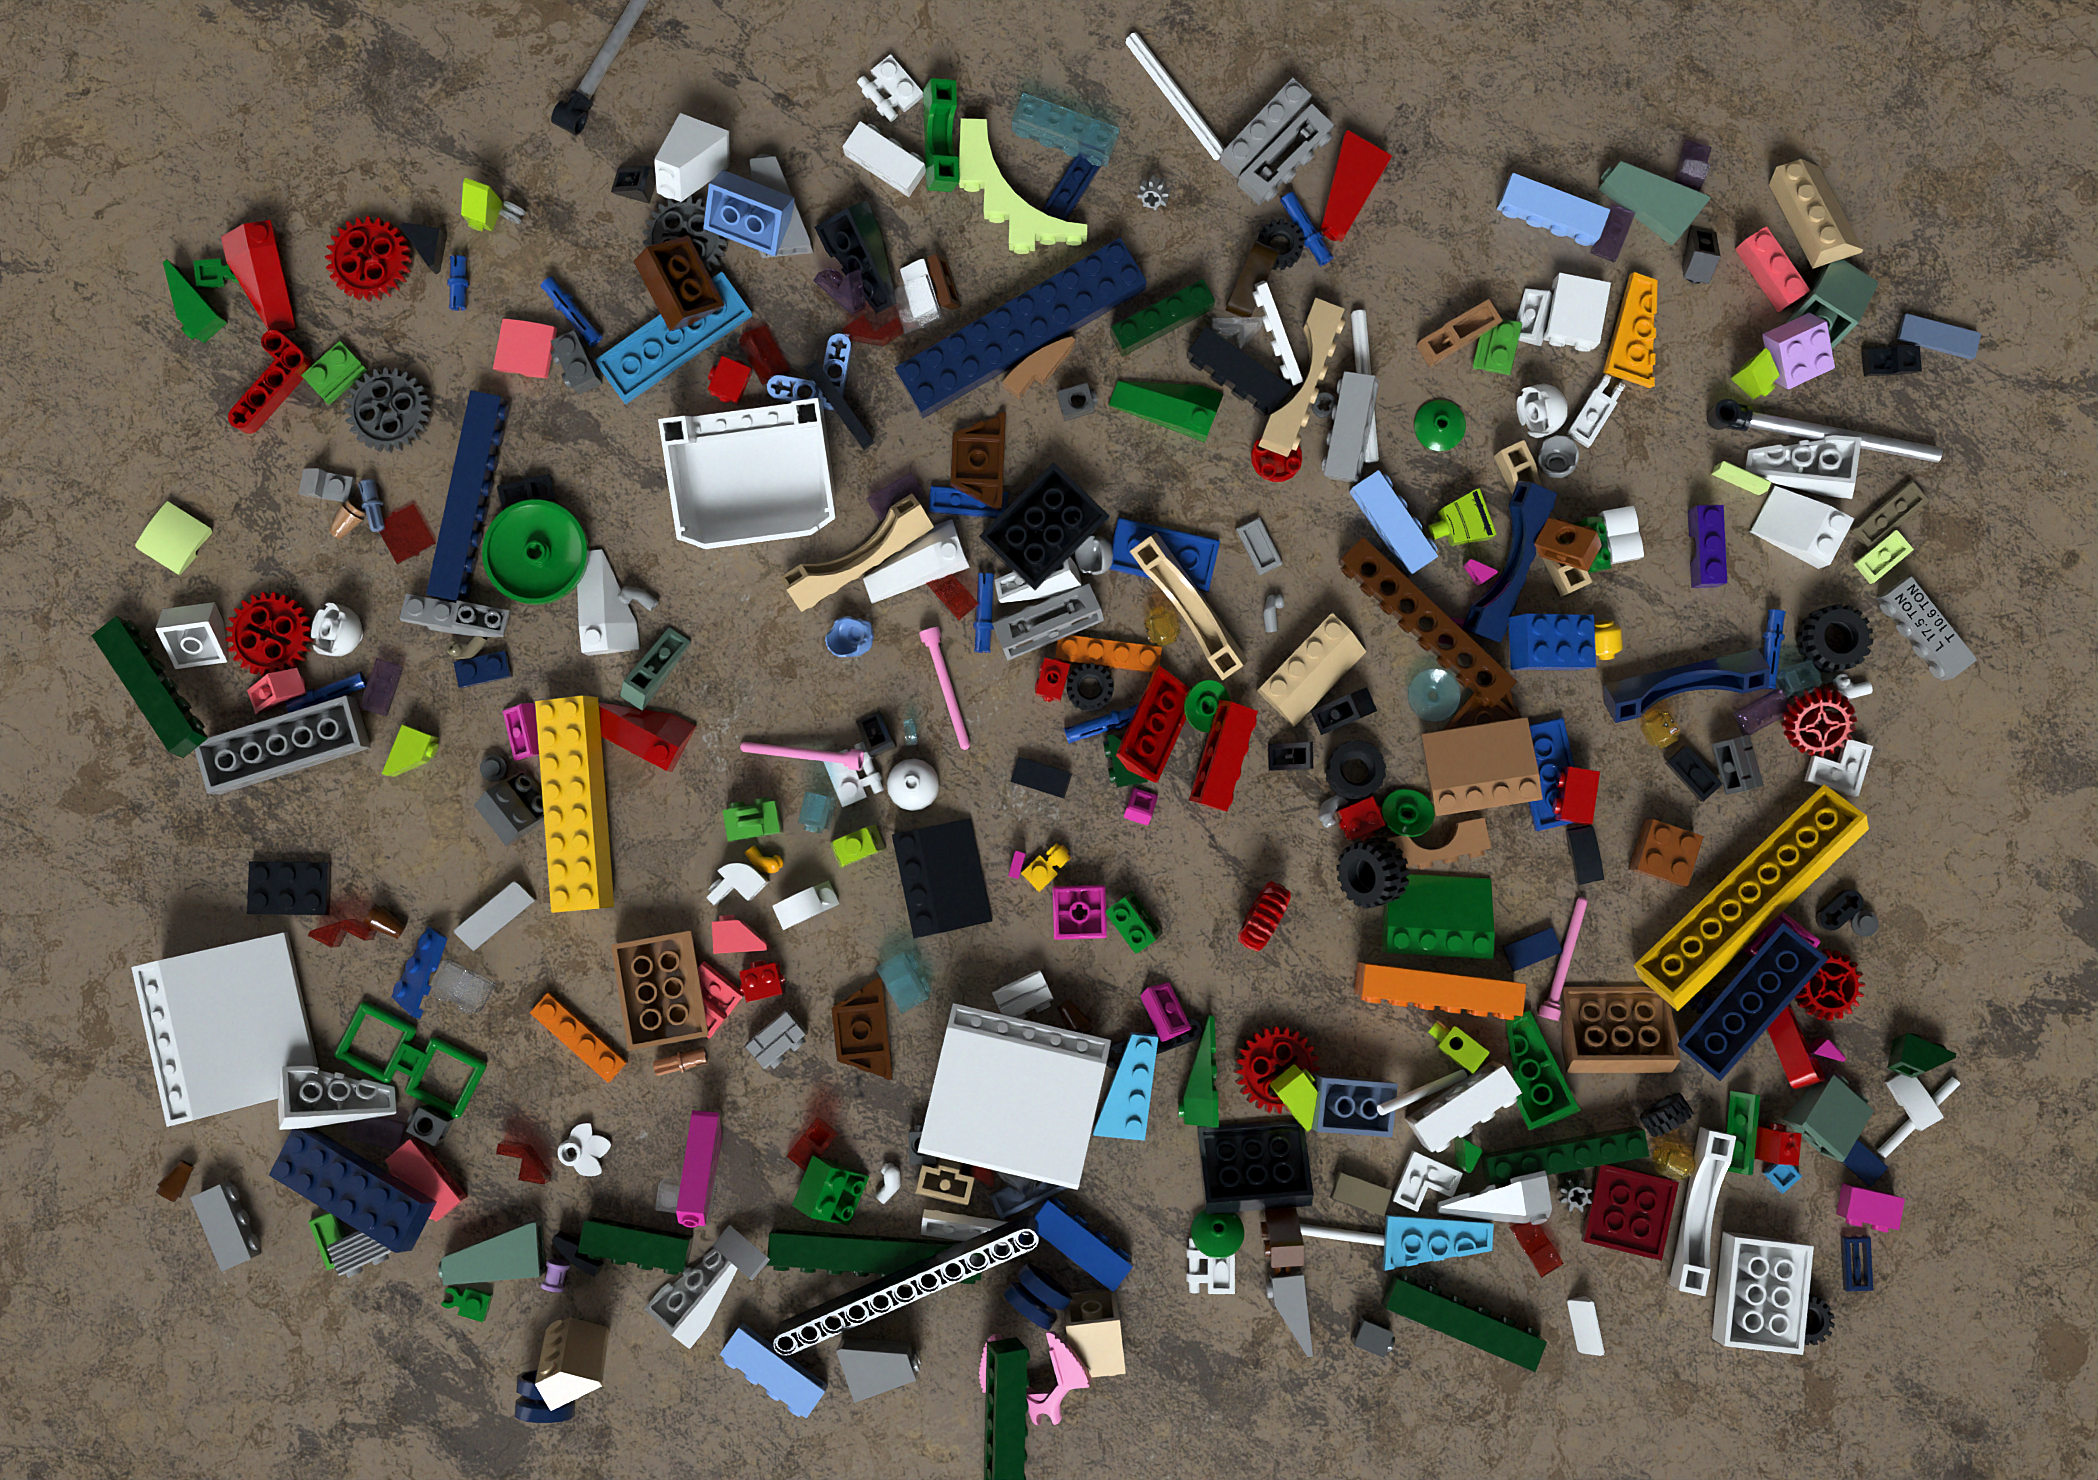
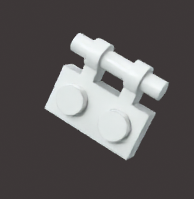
[857,54,923,122]
[823,742,884,808]
[1186,1237,1235,1294]

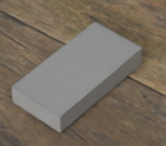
[1236,517,1283,576]

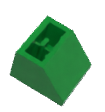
[792,1155,870,1226]

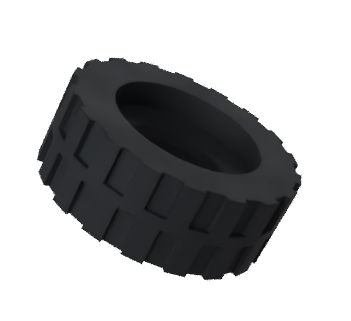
[1324,740,1386,801]

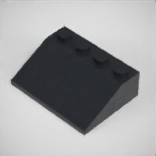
[979,462,1110,591]
[892,818,993,939]
[1197,1119,1314,1215]

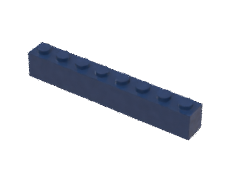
[426,390,509,602]

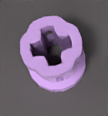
[541,1259,571,1293]

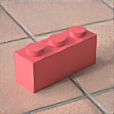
[1735,226,1811,313]
[385,1137,468,1222]

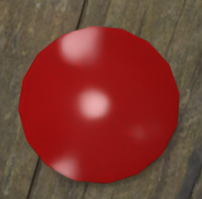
[1251,436,1302,482]

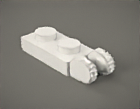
[1566,374,1625,448]

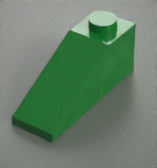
[163,259,227,343]

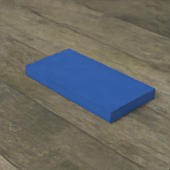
[1109,517,1220,592]
[1528,717,1575,831]

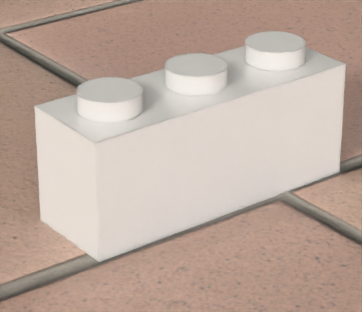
[843,121,926,197]

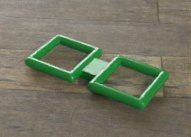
[334,1001,487,1119]

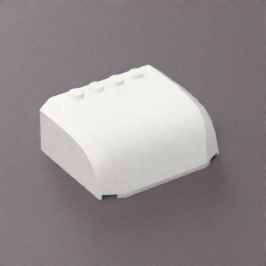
[658,398,836,549]

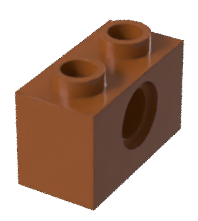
[1534,517,1602,572]

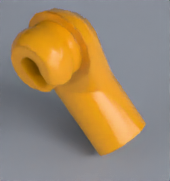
[744,845,784,873]

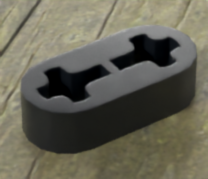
[1815,890,1864,931]

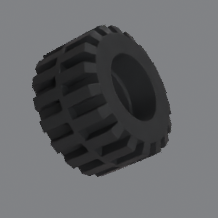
[1796,604,1874,673]
[1336,837,1410,909]

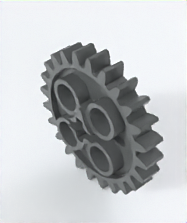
[642,196,728,273]
[344,367,432,453]

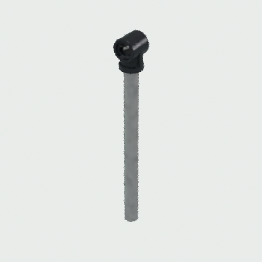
[551,0,650,136]
[1706,399,1943,463]

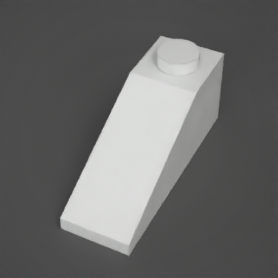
[995,557,1082,603]

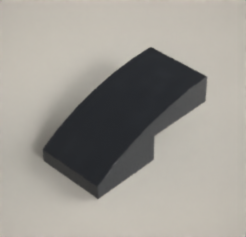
[1862,346,1922,377]
[496,474,556,511]
[1010,757,1072,799]
[1566,824,1604,885]
[552,1231,604,1277]

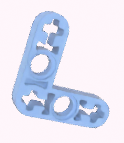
[767,334,852,410]

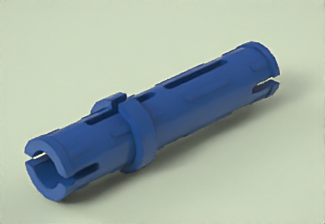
[1280,192,1334,267]
[540,276,603,347]
[973,573,994,653]
[1762,609,1786,689]
[285,672,368,713]
[1064,704,1139,744]

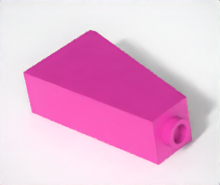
[676,1110,723,1227]

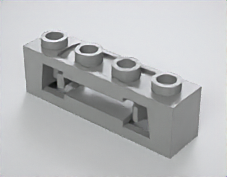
[1237,104,1334,206]
[992,584,1104,661]

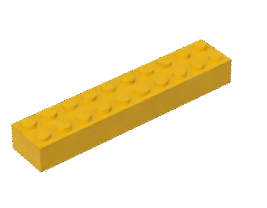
[1634,784,1869,1011]

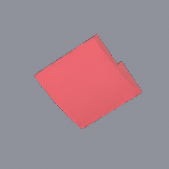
[493,319,557,379]
[698,961,744,1039]

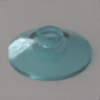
[1407,669,1461,722]

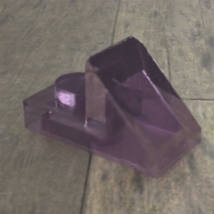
[1673,140,1712,192]
[813,268,866,315]

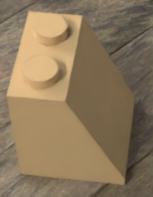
[1064,1288,1126,1377]

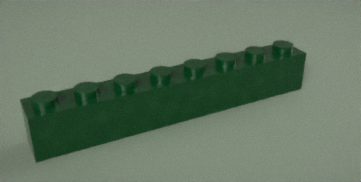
[767,1228,983,1284]

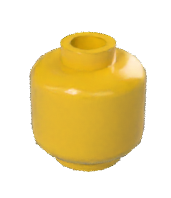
[1594,620,1623,660]

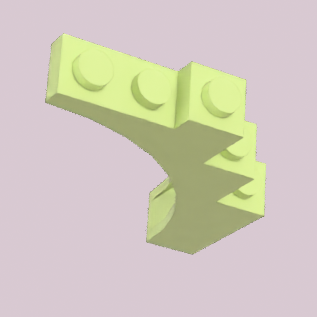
[959,118,1087,254]

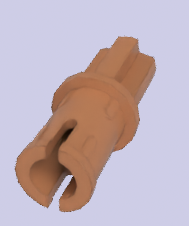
[653,1048,708,1076]

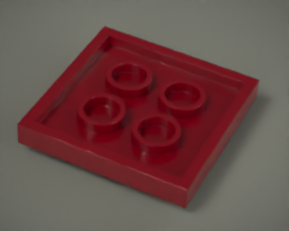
[1581,1164,1679,1261]

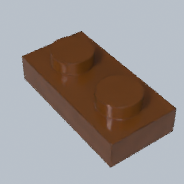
[927,254,961,310]

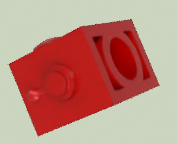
[708,356,753,406]
[1035,658,1070,703]
[1335,796,1385,841]
[739,959,786,1003]
[1755,1123,1802,1166]

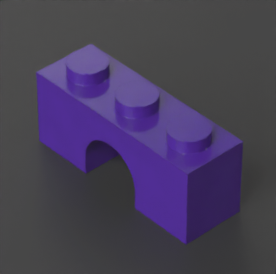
[1688,505,1727,588]

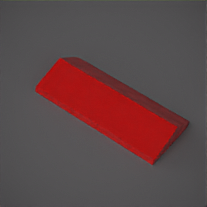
[1116,665,1190,783]

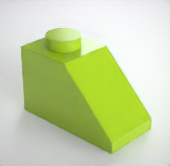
[461,178,503,232]
[1731,348,1780,400]
[382,725,439,777]
[1270,1064,1318,1132]

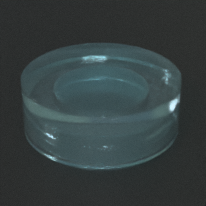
[904,719,918,746]

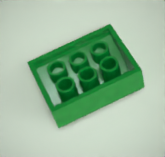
[1382,874,1495,959]

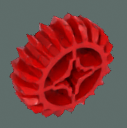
[1781,686,1857,756]
[1238,881,1291,952]
[1795,949,1866,1021]

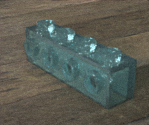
[1011,93,1120,167]

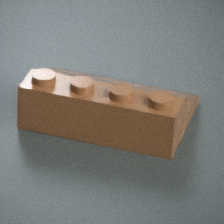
[1421,717,1543,816]
[611,930,709,1051]
[1561,987,1680,1073]

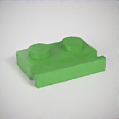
[1473,319,1522,375]
[301,341,368,405]

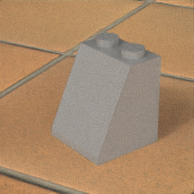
[836,1337,922,1403]

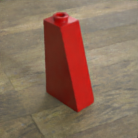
[1320,130,1392,242]

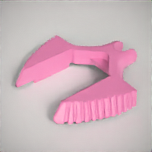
[979,1331,1092,1426]

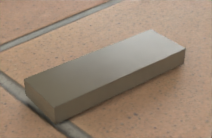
[1851,480,1930,551]

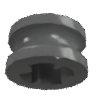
[1311,392,1336,418]

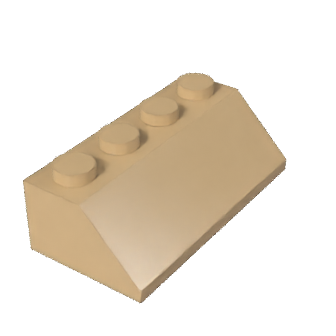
[1769,159,1863,268]
[1257,613,1366,727]
[535,1317,610,1411]

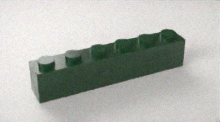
[91,616,208,758]
[1480,1126,1650,1185]
[1381,1273,1547,1372]
[984,1337,1030,1480]

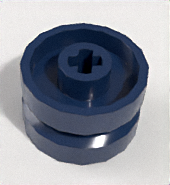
[1003,1262,1072,1330]
[515,1370,576,1423]

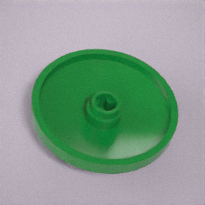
[482,500,589,605]

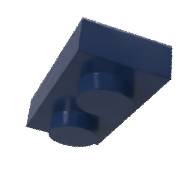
[453,651,513,689]

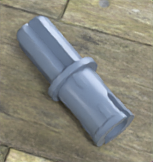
[358,479,385,532]

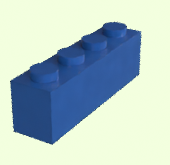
[1032,1197,1133,1292]

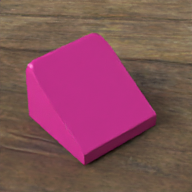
[1463,559,1498,586]
[1124,787,1158,825]
[1808,1037,1846,1062]

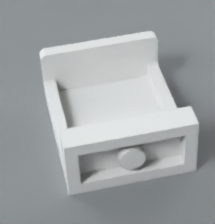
[1543,273,1611,352]

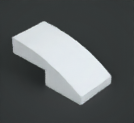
[1885,1074,1944,1131]

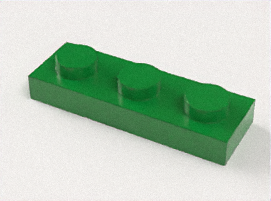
[1727,1091,1760,1175]

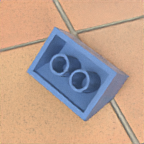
[703,170,795,256]

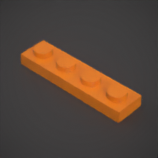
[1055,635,1162,673]
[530,992,628,1083]

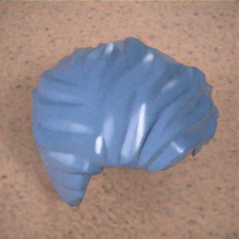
[825,616,874,657]

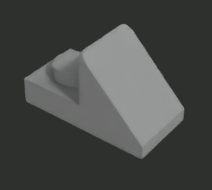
[298,468,356,503]

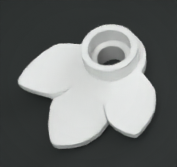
[558,1123,611,1176]

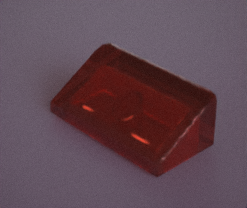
[739,325,790,385]

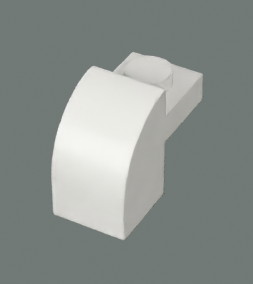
[706,863,770,905]
[772,880,839,930]

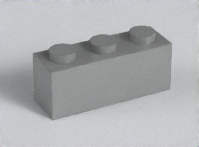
[190,1181,261,1272]

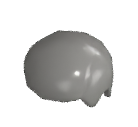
[1538,435,1579,478]
[1075,535,1114,575]

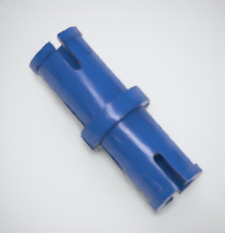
[447,255,469,311]

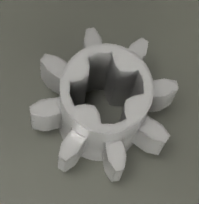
[1137,175,1171,210]
[1558,1178,1592,1212]

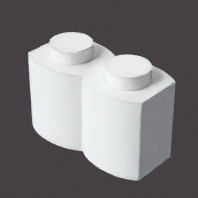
[1598,506,1644,564]

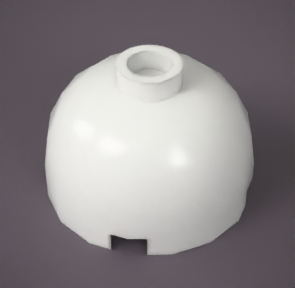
[1517,383,1567,438]
[311,603,363,657]
[887,758,940,811]

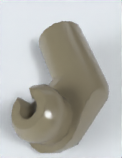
[447,636,487,660]

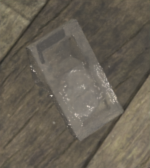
[1211,317,1264,351]

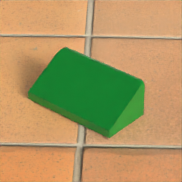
[1454,1136,1483,1173]

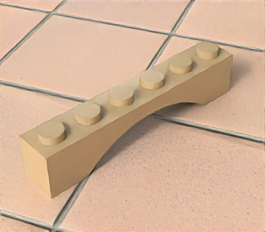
[1258,298,1346,457]
[1494,440,1592,597]
[780,493,934,612]
[1130,532,1248,680]

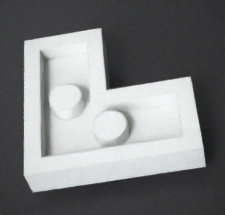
[1804,739,1873,797]
[1392,1150,1463,1212]

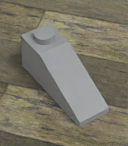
[1265,1270,1313,1357]

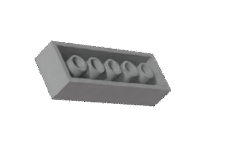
[195,696,371,795]

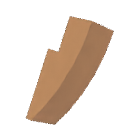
[1416,299,1503,368]
[1003,336,1076,400]

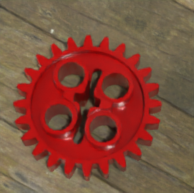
[325,216,413,302]
[225,592,314,677]
[1233,1026,1320,1114]

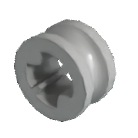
[499,201,526,224]

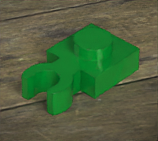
[193,258,239,289]
[441,1286,493,1322]

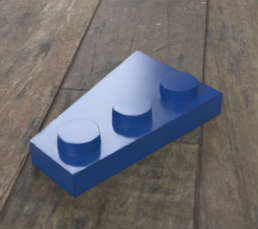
[391,926,448,1019]

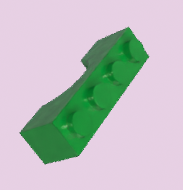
[923,78,960,192]

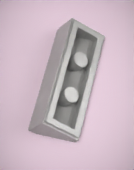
[453,880,536,951]

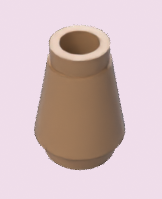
[328,500,366,539]

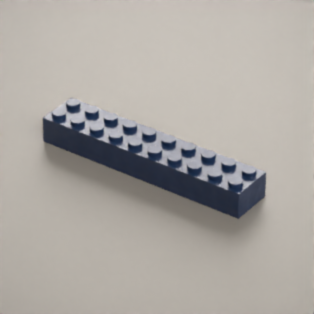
[895,237,1147,419]

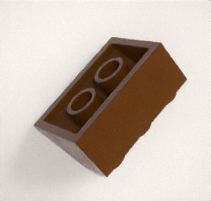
[633,235,725,331]

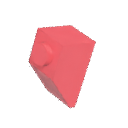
[247,668,306,714]
[712,915,770,954]

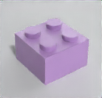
[1762,313,1835,389]

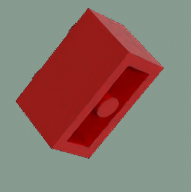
[1552,766,1600,825]

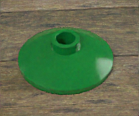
[1414,400,1466,452]
[1184,680,1231,732]
[1382,789,1435,837]
[1191,1209,1244,1259]

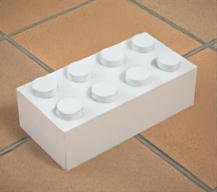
[1405,1060,1522,1152]

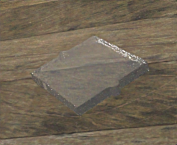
[894,274,942,334]

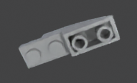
[399,594,510,637]

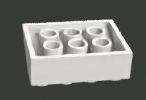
[1712,1231,1814,1355]

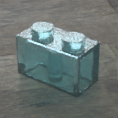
[798,792,837,834]
[875,951,932,1014]

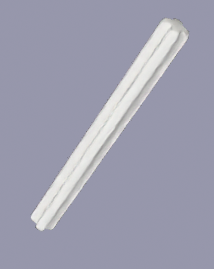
[1126,32,1225,161]
[1351,310,1379,464]

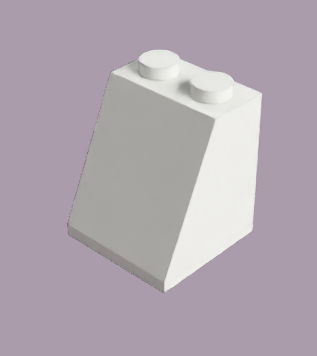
[655,113,730,202]

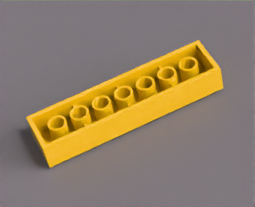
[535,696,614,913]

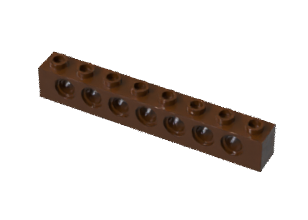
[1339,537,1517,708]

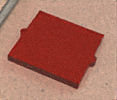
[379,504,436,564]

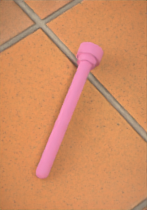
[919,626,970,750]
[740,742,864,771]
[1538,897,1587,1021]

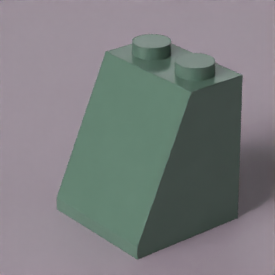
[1787,259,1879,349]
[1783,1072,1874,1162]

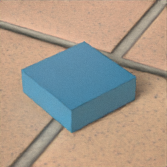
[1762,1163,1802,1194]

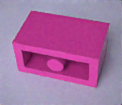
[1836,1183,1905,1233]

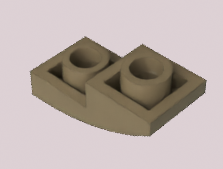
[1330,1172,1392,1216]

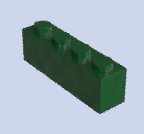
[1110,279,1216,357]
[578,1216,694,1275]

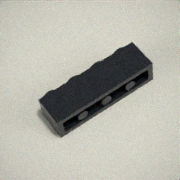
[1187,326,1292,416]

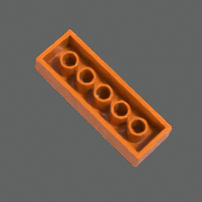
[1354,962,1526,1020]

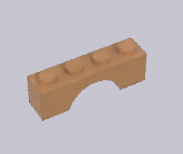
[1387,817,1492,869]

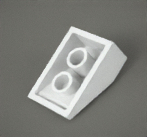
[1749,486,1854,569]

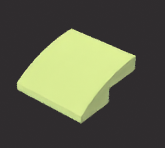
[135,501,212,575]

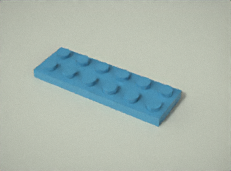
[594,272,753,404]

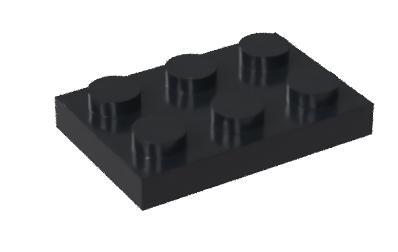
[247,861,331,915]

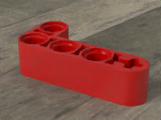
[228,330,313,434]
[1767,1004,1825,1089]

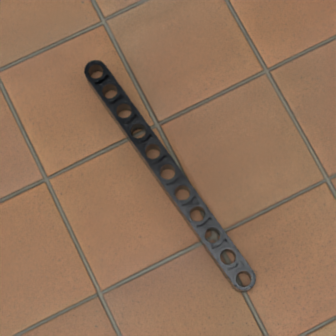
[773,1215,1039,1356]

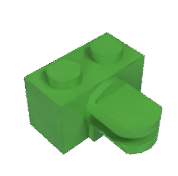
[722,797,783,842]

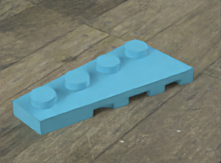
[1092,1032,1158,1141]
[1383,1215,1494,1271]

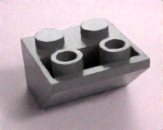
[474,769,544,847]

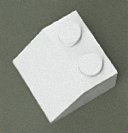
[155,602,228,669]

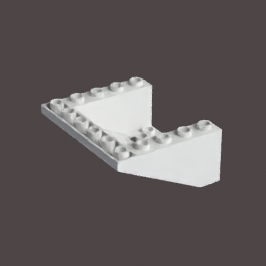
[131,932,318,1127]
[918,1003,1111,1190]

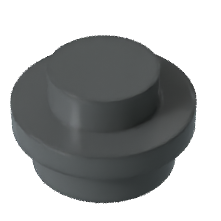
[480,755,507,781]
[1851,910,1879,937]

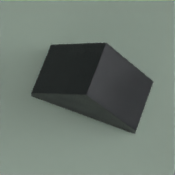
[611,165,656,204]
[399,222,447,274]
[856,710,896,758]
[1268,742,1314,771]

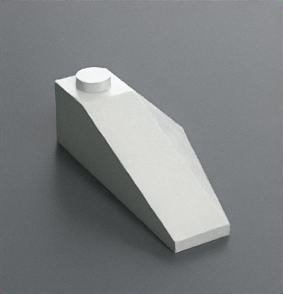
[1745,435,1862,499]

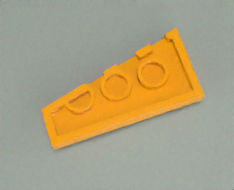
[1603,272,1658,388]

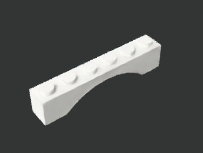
[1669,1127,1736,1296]

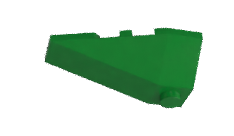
[1108,381,1224,443]
[1506,1010,1581,1130]
[1178,1014,1219,1127]

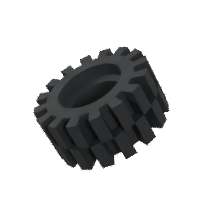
[1257,219,1305,271]
[1066,663,1114,712]
[1639,1092,1693,1137]
[1804,1293,1835,1345]

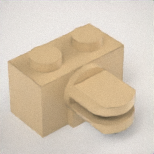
[915,1157,974,1206]

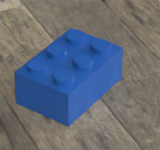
[1508,614,1596,671]

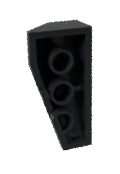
[814,201,897,313]

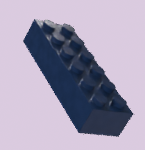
[1678,923,1829,1081]
[269,1127,437,1253]

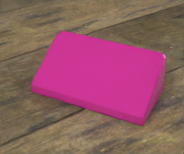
[502,703,539,761]
[1141,982,1191,1042]

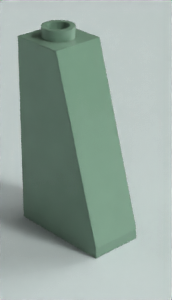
[1598,161,1711,246]
[438,1218,546,1285]

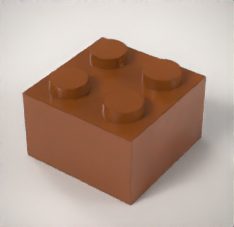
[1628,819,1704,887]

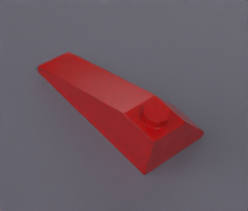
[221,220,296,332]
[598,702,696,772]

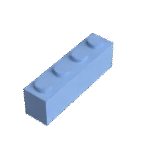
[1497,173,1610,246]
[1349,470,1438,577]
[719,1322,828,1418]

